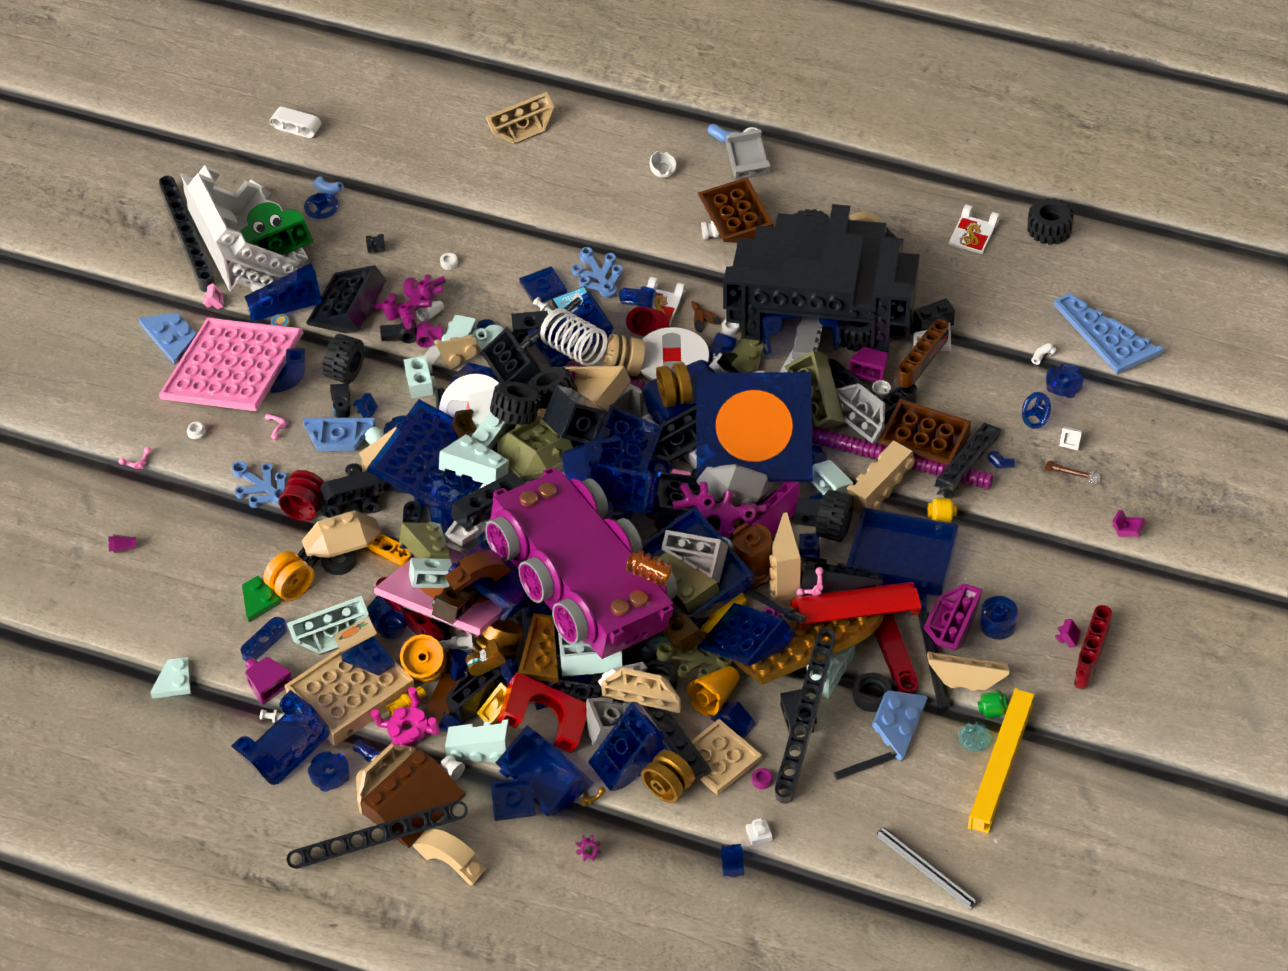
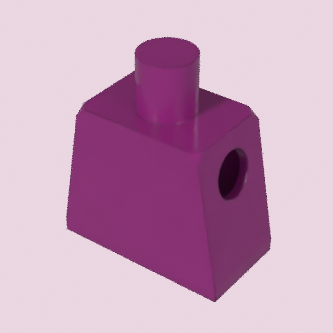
[849,347,888,382]
[245,657,292,705]

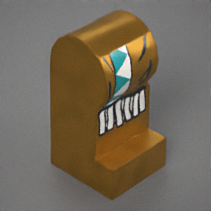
[466,638,507,676]

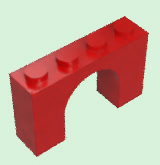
[497,672,587,753]

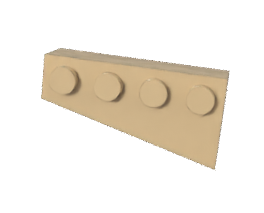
[847,441,914,517]

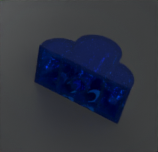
[593,463,661,513]
[588,702,668,791]

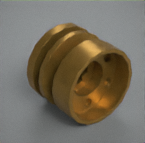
[473,617,524,665]

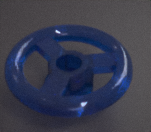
[304,193,339,219]
[1022,392,1051,429]

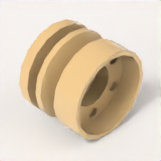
[603,333,645,377]

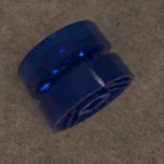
[980,596,1018,640]

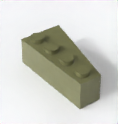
[784,351,845,430]

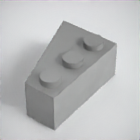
[661,530,728,583]

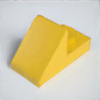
[477,682,507,725]

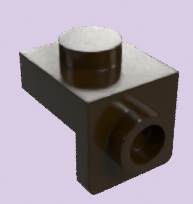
[452,409,477,438]

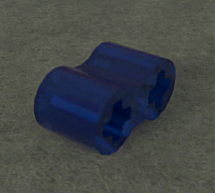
[708,332,737,362]

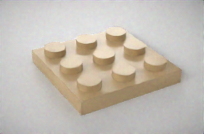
[691,719,762,795]

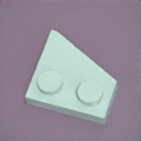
[151,657,191,699]

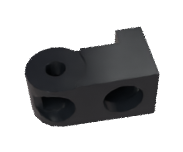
[330,383,351,418]

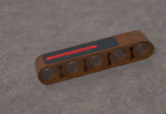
[898,319,949,388]

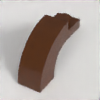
[444,550,511,594]

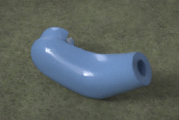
[708,124,740,143]
[313,176,344,195]

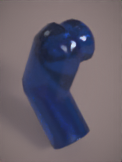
[988,450,1015,468]

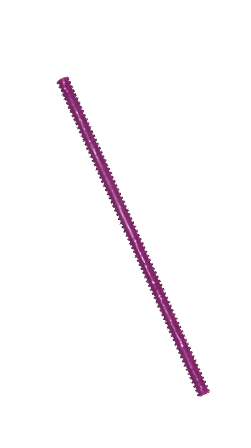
[568,362,993,490]

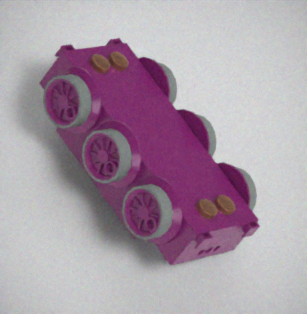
[485,467,677,659]

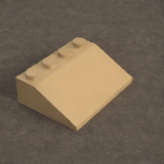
[769,512,800,607]

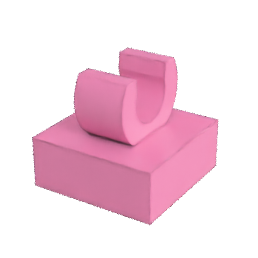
[203,284,224,310]

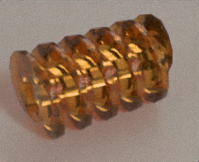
[626,550,672,586]

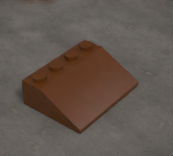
[698,177,774,243]
[878,399,971,465]
[361,749,466,848]

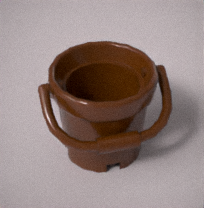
[730,523,775,589]

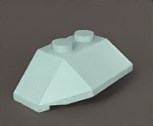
[287,596,369,654]

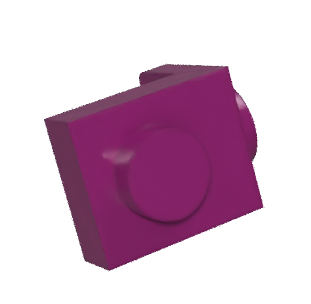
[1112,510,1146,537]

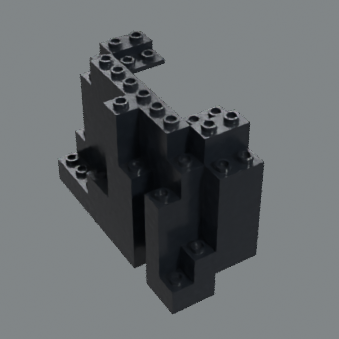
[723,204,920,353]

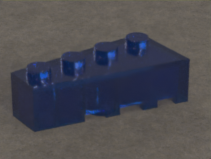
[244,263,322,321]

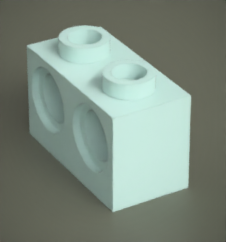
[404,356,436,399]

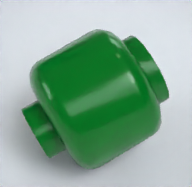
[977,690,1009,718]

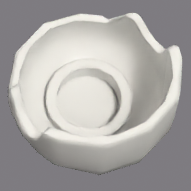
[649,151,677,178]

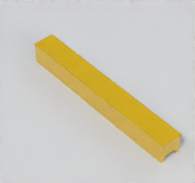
[968,688,1034,834]

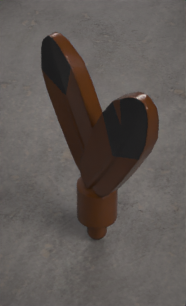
[691,301,721,333]

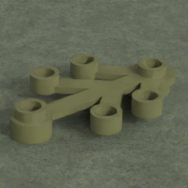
[656,642,734,678]

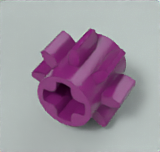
[576,835,601,861]

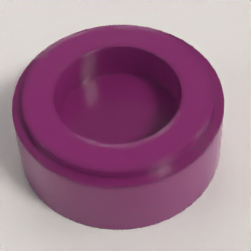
[752,768,773,789]

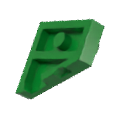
[242,575,281,622]

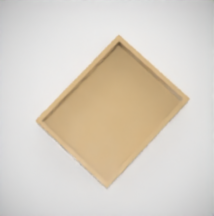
[536,366,631,418]
[284,638,415,746]

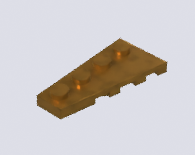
[518,613,558,683]

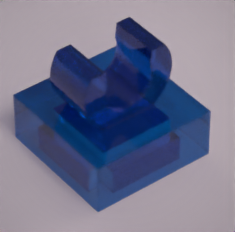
[353,393,378,418]

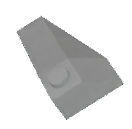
[586,697,657,746]

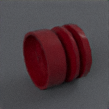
[278,470,325,521]

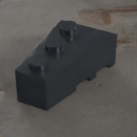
[445,667,508,724]

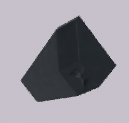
[800,555,883,595]

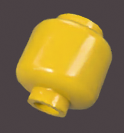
[928,498,957,523]

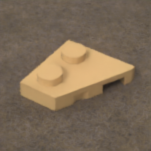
[434,335,482,370]

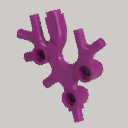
[374,274,446,329]
[673,482,767,542]

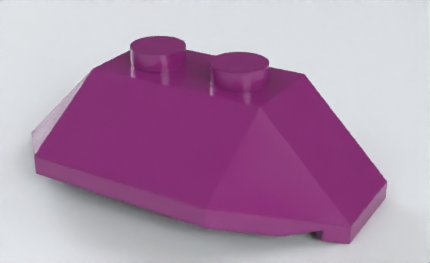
[737,482,800,535]
[924,583,983,651]

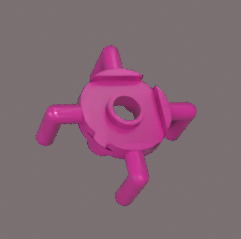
[371,687,441,746]

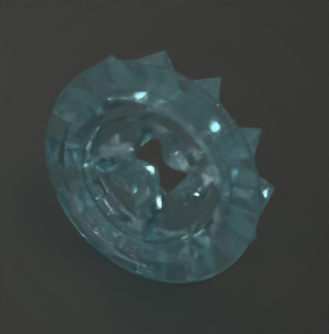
[958,722,991,751]

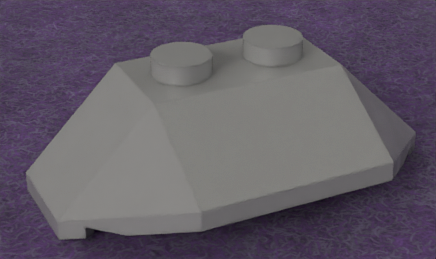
[836,384,885,444]
[696,464,770,507]

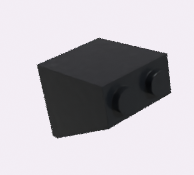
[542,385,607,445]

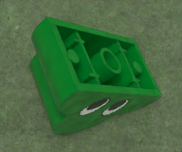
[239,202,314,255]

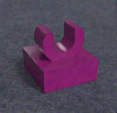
[1055,619,1081,648]

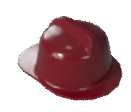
[626,307,669,336]

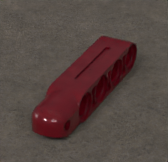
[376,577,445,641]
[1074,605,1112,690]
[874,613,918,694]

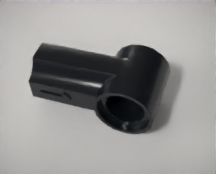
[380,322,417,344]

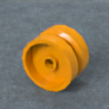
[263,550,315,601]
[400,634,448,683]

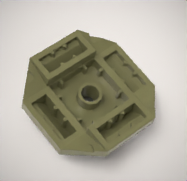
[497,416,579,482]

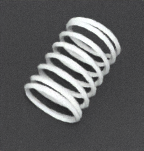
[540,308,607,367]

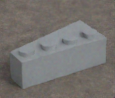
[791,317,824,362]

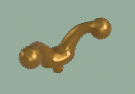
[576,783,606,806]

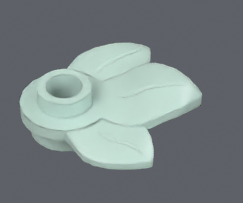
[472,325,504,350]

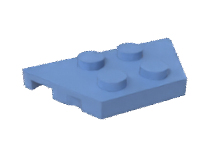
[138,312,197,365]
[303,418,376,451]
[872,691,928,761]

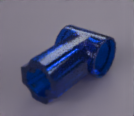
[619,286,656,308]

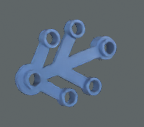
[572,247,623,299]
[232,461,287,508]

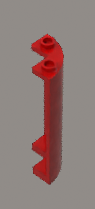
[790,582,921,629]

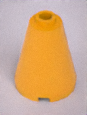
[687,666,740,716]

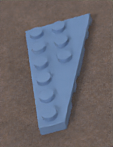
[1054,293,1164,375]

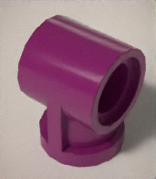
[416,322,443,348]

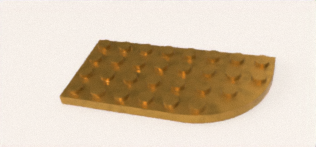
[727,614,884,685]

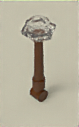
[1045,461,1101,486]

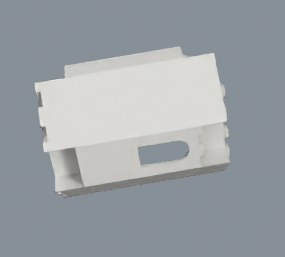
[181,165,308,302]

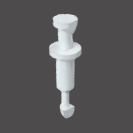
[533,297,565,328]
[260,709,309,723]

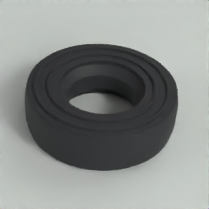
[321,551,356,575]

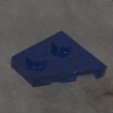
[340,636,395,676]

